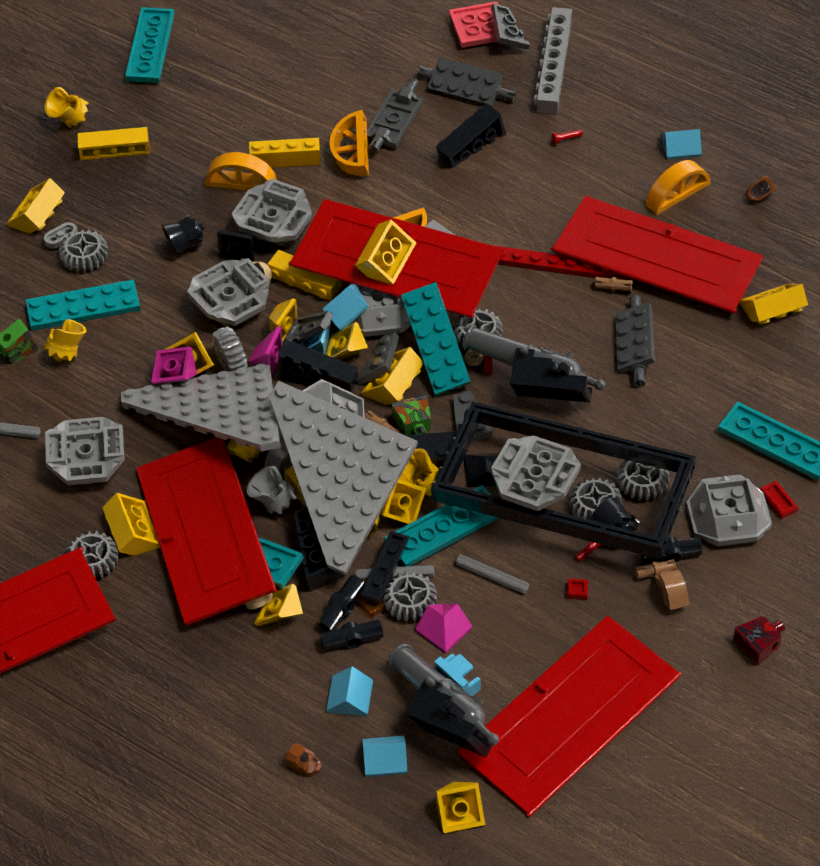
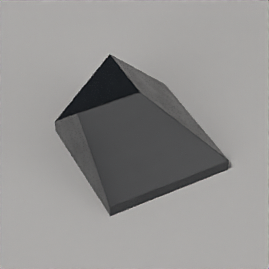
[217,230,255,262]
[465,452,500,487]

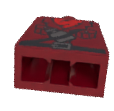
[733,616,785,666]

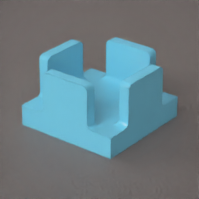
[434,654,481,696]

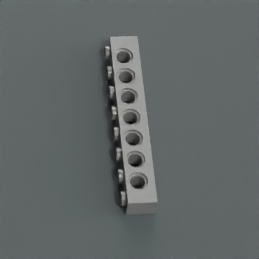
[534,7,572,114]

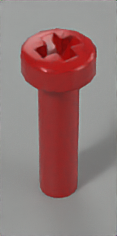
[551,129,583,145]
[575,542,604,562]

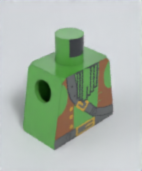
[0,319,38,363]
[392,395,431,435]

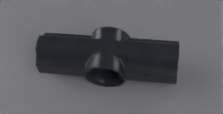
[641,537,703,563]
[317,575,365,632]
[320,620,384,651]

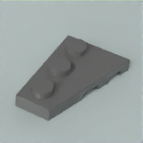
[491,3,530,50]
[282,311,333,344]
[356,332,399,386]
[453,390,493,443]

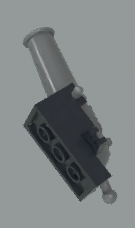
[463,324,606,403]
[388,644,499,758]

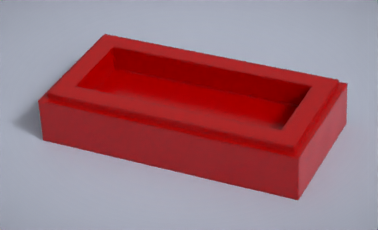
[760,481,799,519]

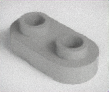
[44,222,78,249]

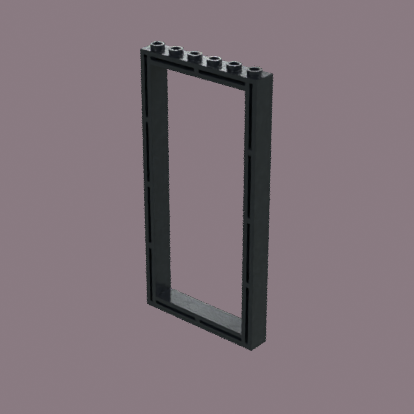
[431,401,696,560]

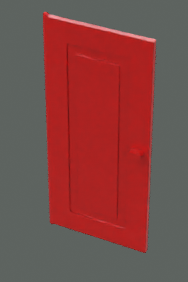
[551,195,764,314]
[288,199,504,318]
[136,437,277,626]
[0,547,116,674]
[457,615,682,817]

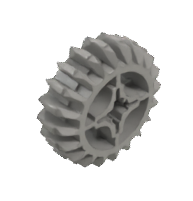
[59,229,108,273]
[453,308,503,350]
[212,327,247,372]
[617,460,669,502]
[569,477,622,520]
[65,531,119,579]
[383,571,437,623]

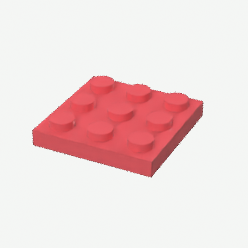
[449,1,498,48]

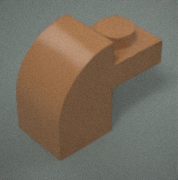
[654,569,689,610]

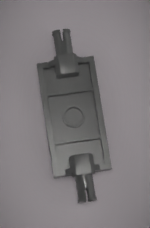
[417,57,516,107]
[367,78,423,154]
[615,295,655,387]

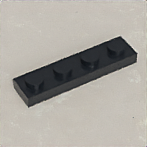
[361,530,409,605]

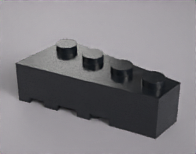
[436,103,506,168]
[278,339,358,393]
[405,431,456,468]
[294,506,346,592]

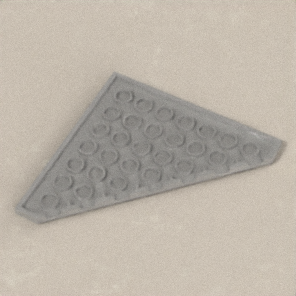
[121,364,281,451]
[269,381,418,575]

